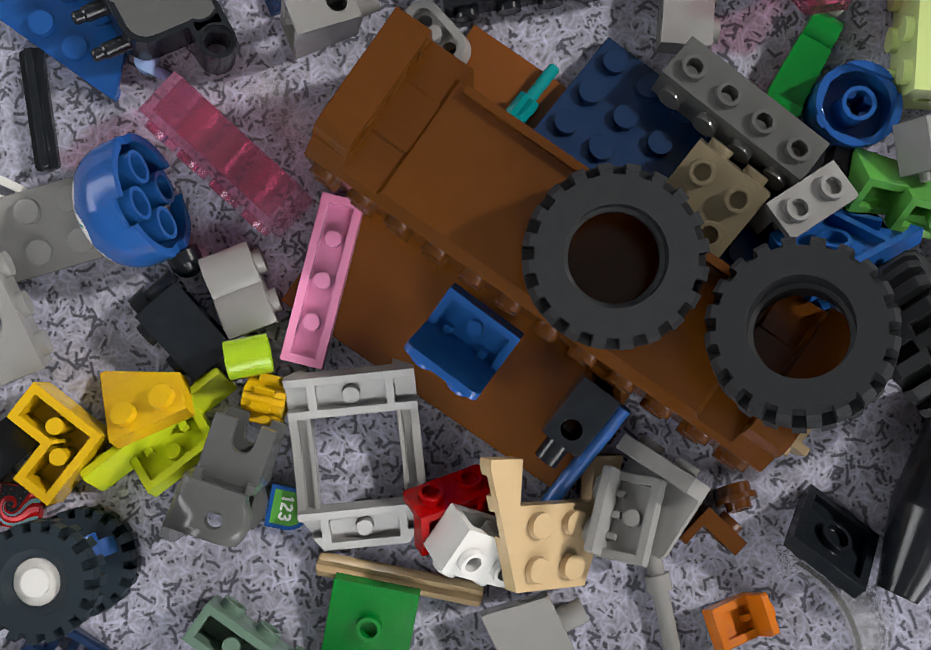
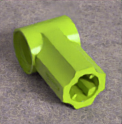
[222,333,274,381]

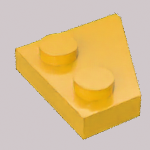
[100,371,195,449]

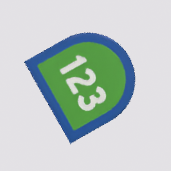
[264,483,304,530]

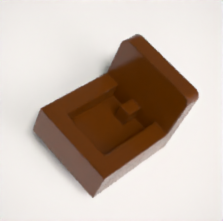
[678,504,747,556]

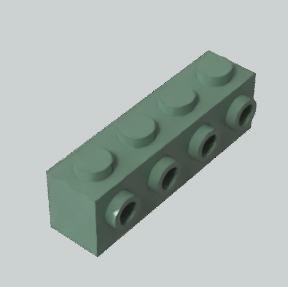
[182,594,307,650]

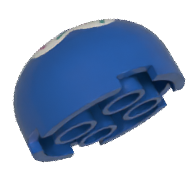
[72,133,191,268]

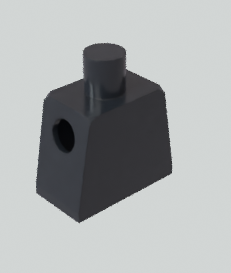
[535,368,621,468]

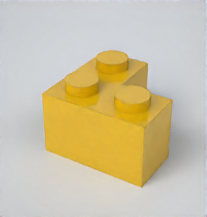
[6,382,109,506]

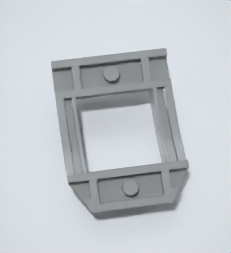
[282,358,426,551]

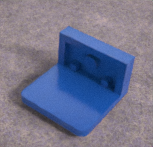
[404,283,524,400]

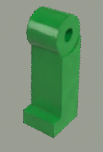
[765,7,845,118]

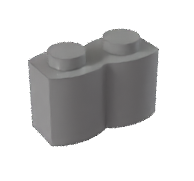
[198,241,284,340]

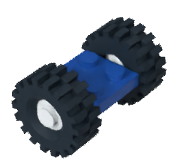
[0,506,142,645]

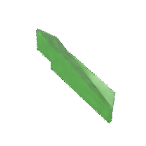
[845,148,931,239]

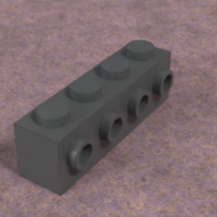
[651,36,830,193]

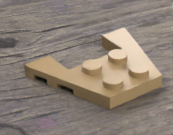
[480,453,623,593]

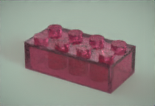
[139,71,314,239]

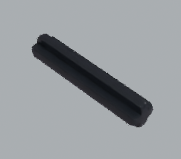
[19,47,61,172]

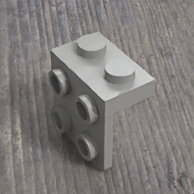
[616,433,710,559]

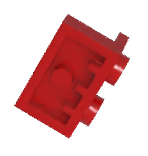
[403,464,495,557]

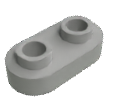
[405,0,471,64]

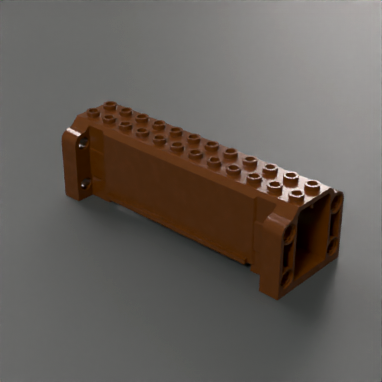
[304,7,850,473]

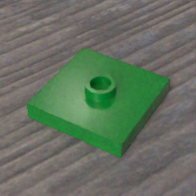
[321,572,421,650]

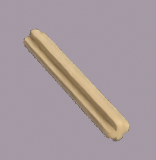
[316,552,484,607]

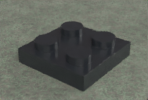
[783,484,880,599]

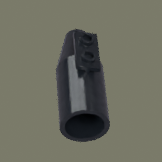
[876,418,931,605]

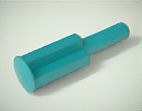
[506,64,559,124]

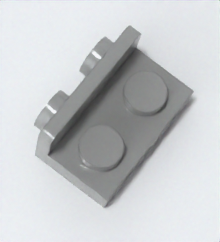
[749,160,858,238]

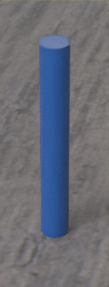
[540,403,631,501]

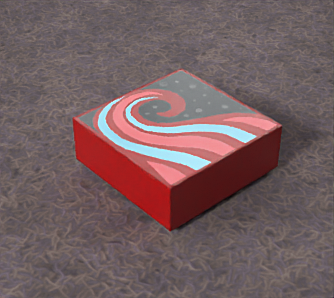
[0,482,45,527]

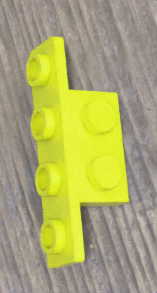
[79,368,237,497]

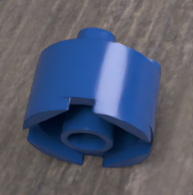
[803,60,903,151]

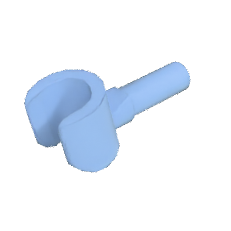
[134,57,189,93]

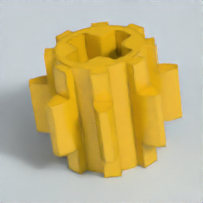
[240,373,288,426]

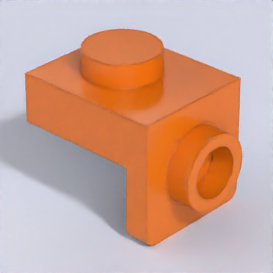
[701,592,780,650]

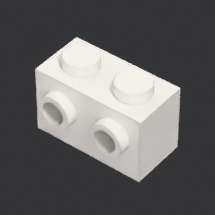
[423,503,505,589]

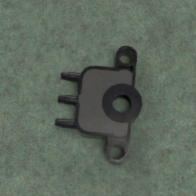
[71,0,237,75]

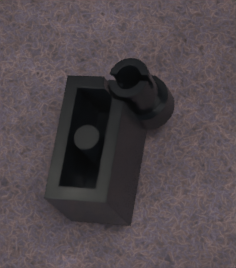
[128,269,229,381]

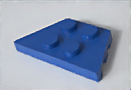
[0,0,127,102]
[768,209,924,302]

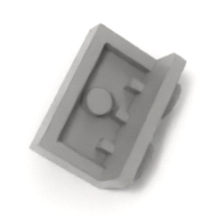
[583,465,667,568]

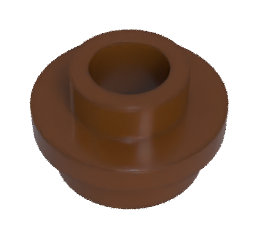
[715,480,758,514]

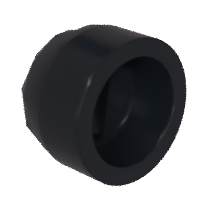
[167,243,203,278]

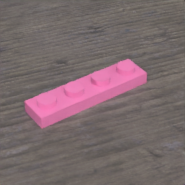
[280,192,363,370]

